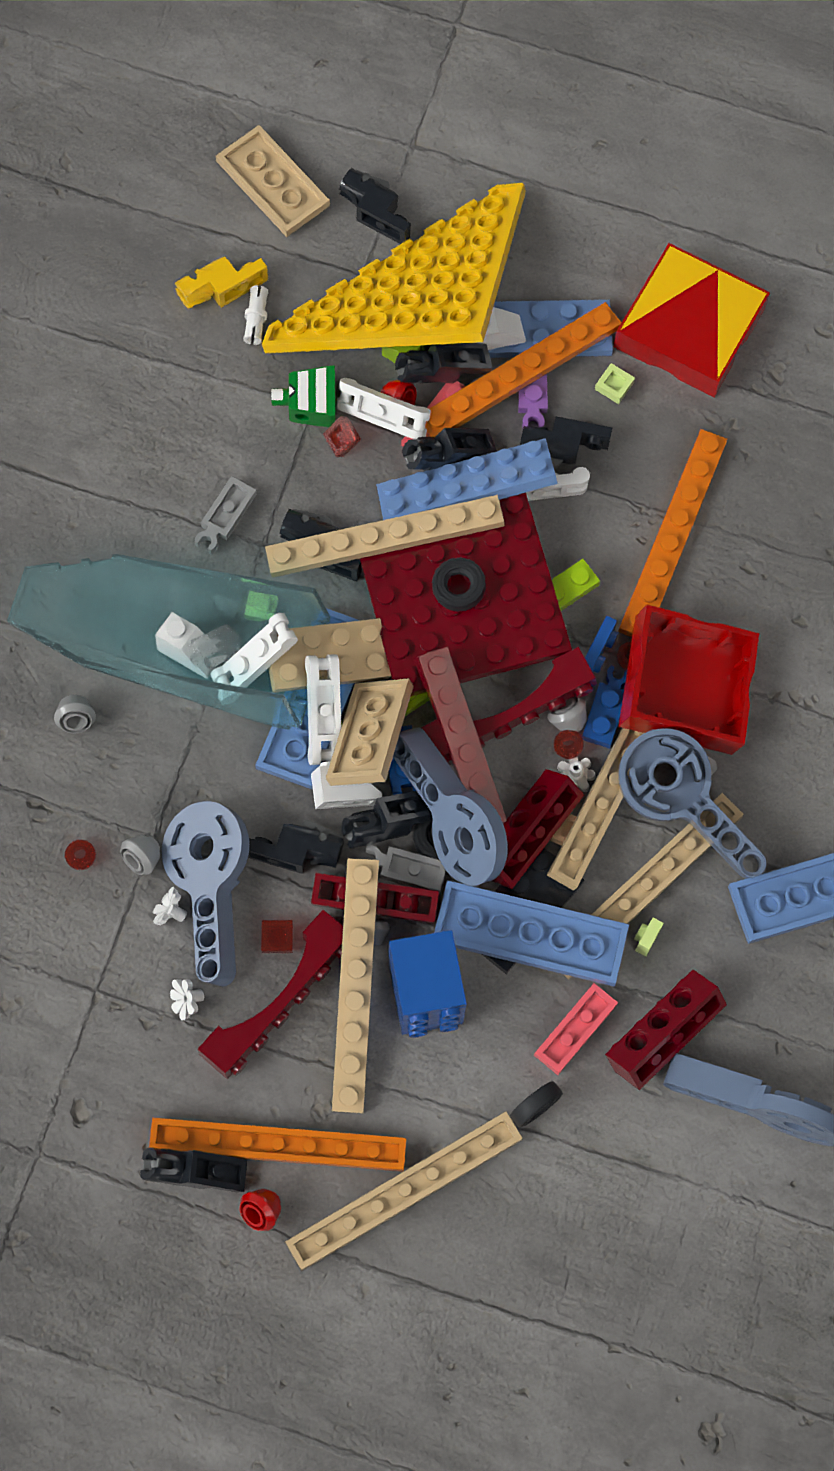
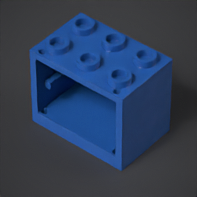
[388,930,467,1038]

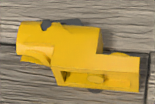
[175,257,268,309]

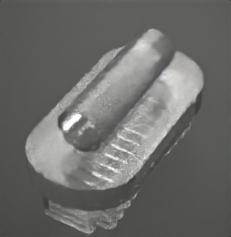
[187,624,242,669]

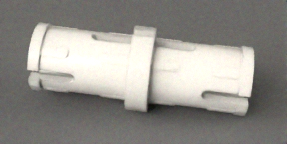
[243,285,269,345]

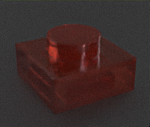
[323,416,361,457]
[261,920,293,953]

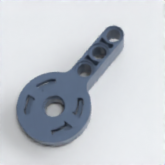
[393,727,508,886]
[618,729,766,879]
[162,801,249,987]
[663,1054,834,1147]

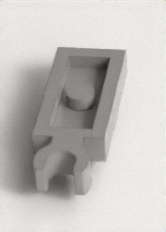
[195,476,257,555]
[366,845,446,894]

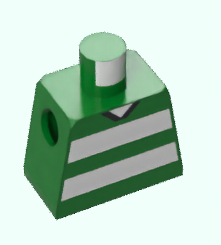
[271,366,336,428]

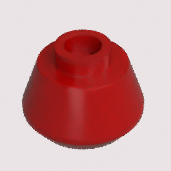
[380,380,417,405]
[240,1189,281,1231]

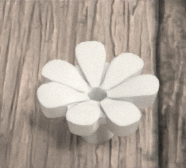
[557,755,596,792]
[153,887,187,925]
[170,979,204,1020]

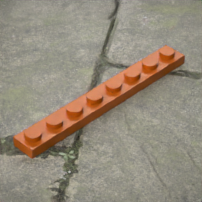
[425,302,622,437]
[618,429,728,637]
[149,1118,406,1172]

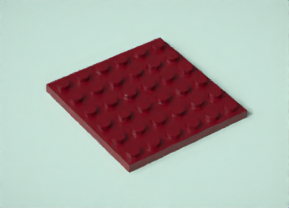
[360,492,572,696]

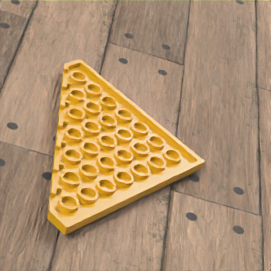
[262,183,526,353]

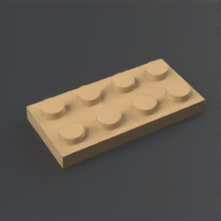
[216,125,330,237]
[268,618,391,693]
[326,678,413,786]

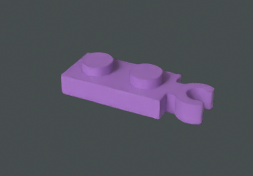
[518,374,548,428]

